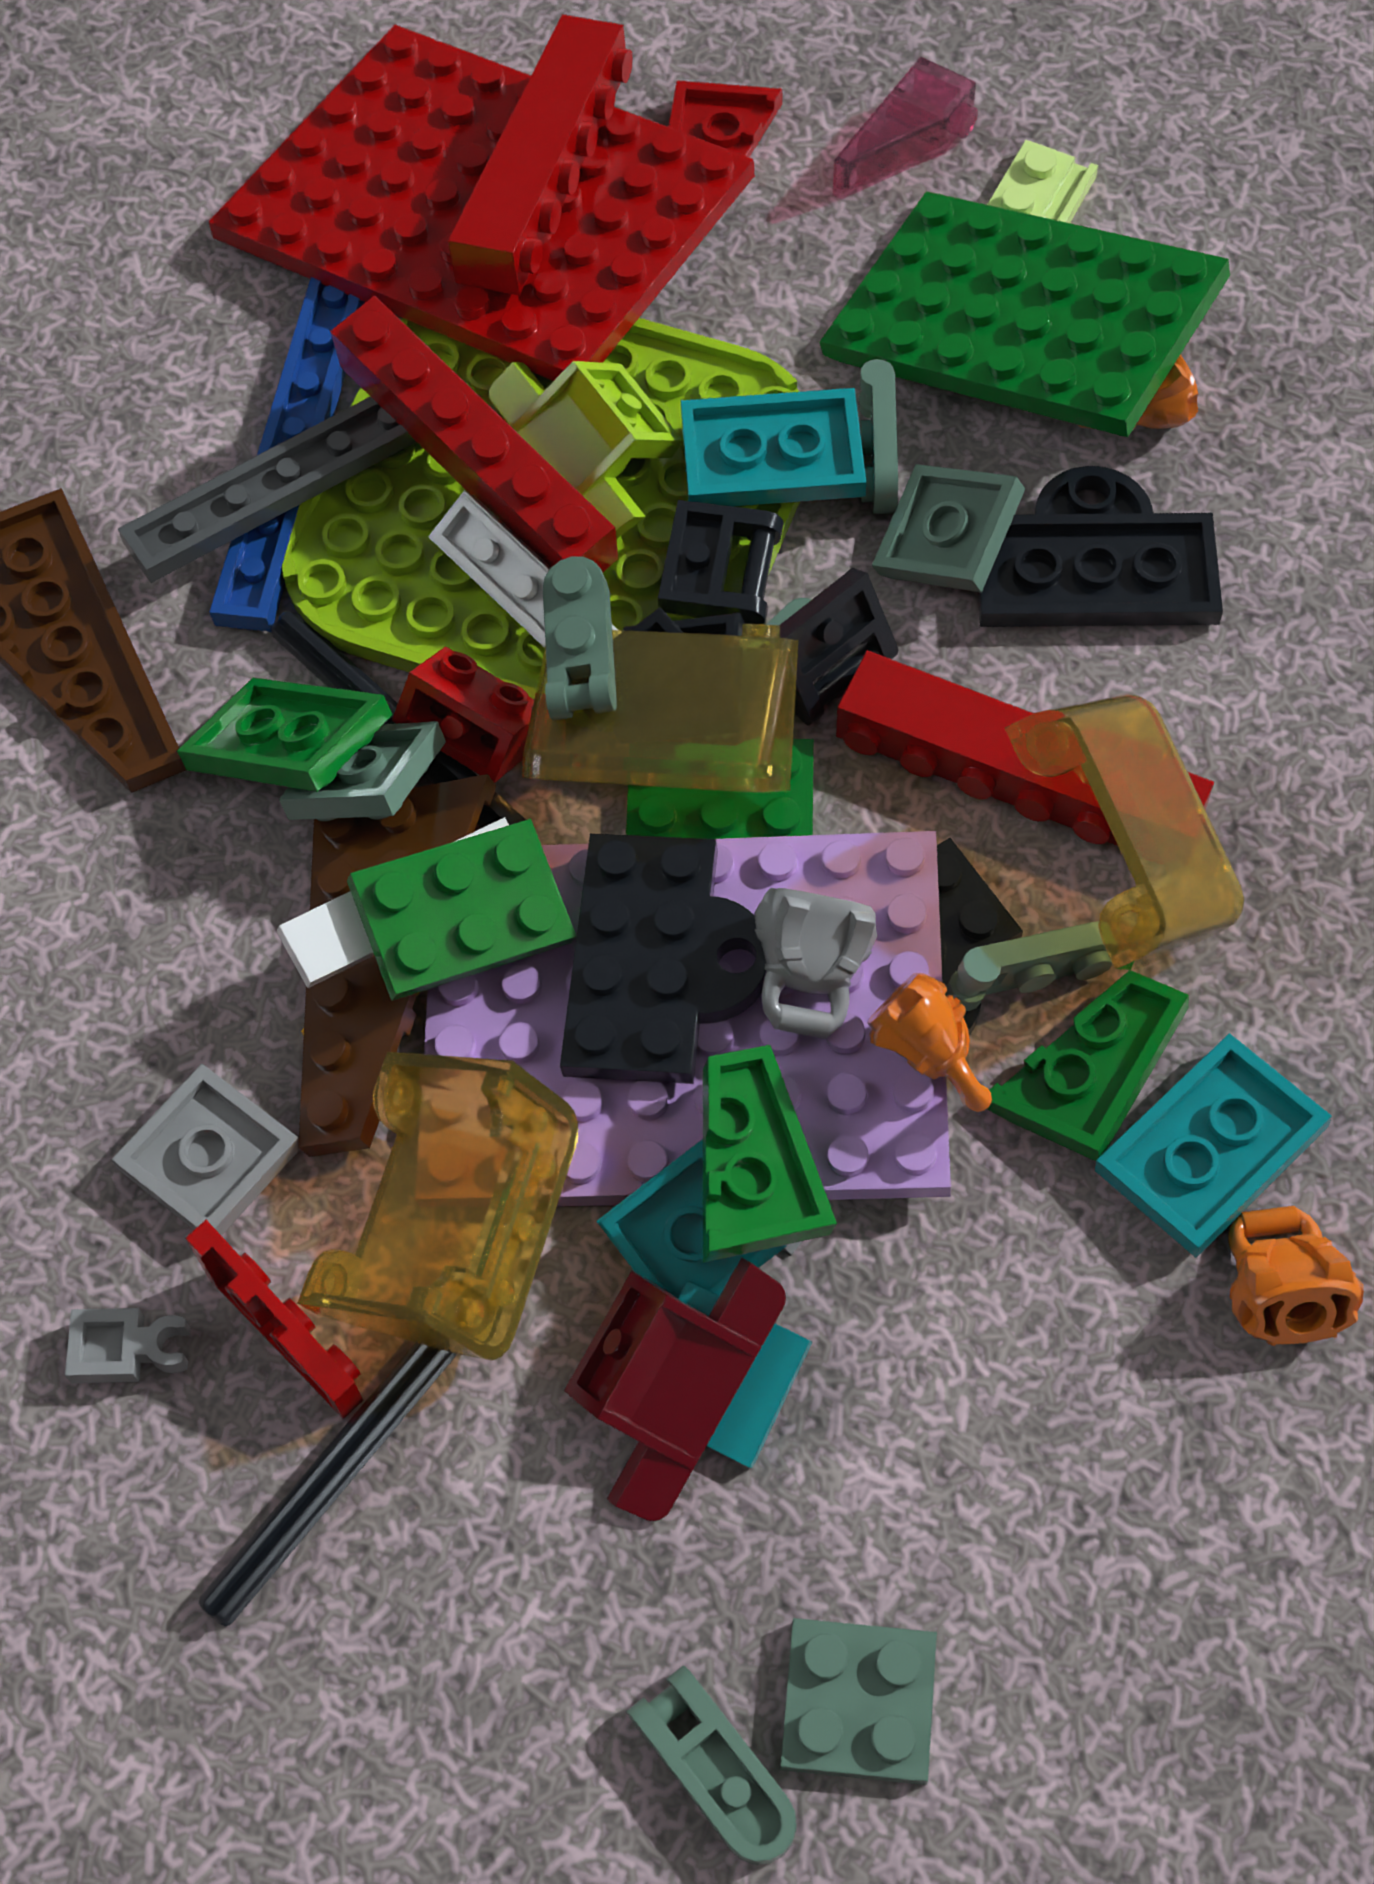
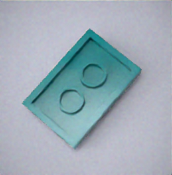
[680,388,867,506]
[1095,1033,1332,1258]

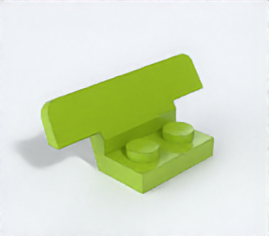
[489,361,683,539]

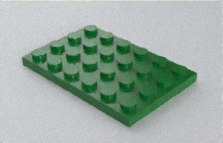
[819,191,1230,438]

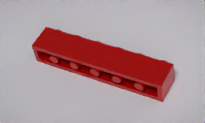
[448,14,633,296]
[330,295,619,572]
[836,650,1214,870]

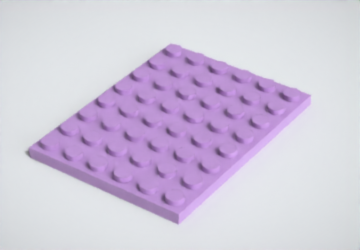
[416,831,951,1208]

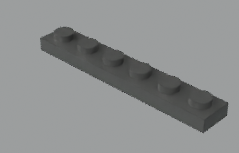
[118,397,416,583]

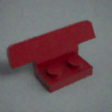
[564,1257,786,1521]

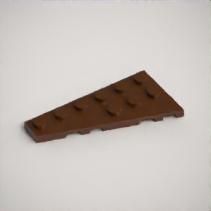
[0,488,187,793]
[298,774,497,1157]

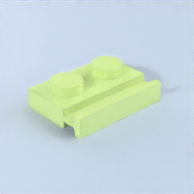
[987,140,1098,223]

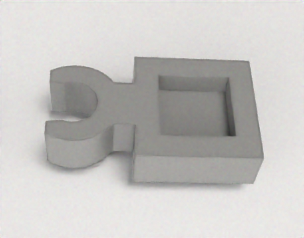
[65,1308,191,1384]

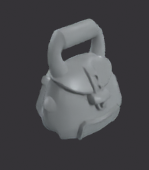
[754,888,877,1039]

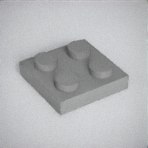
[111,1063,300,1236]

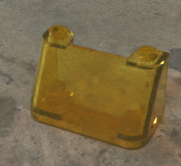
[522,624,798,792]
[1005,694,1245,970]
[297,1052,578,1361]

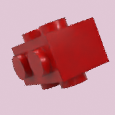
[392,646,547,783]

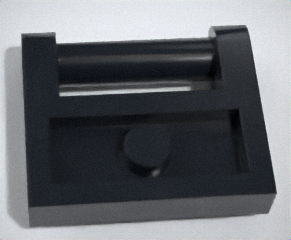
[658,500,784,630]
[764,568,899,726]

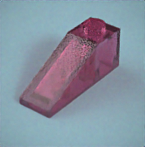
[833,56,978,200]

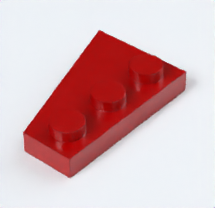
[669,80,783,157]
[185,1219,364,1419]

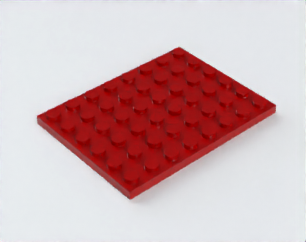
[208,24,755,381]

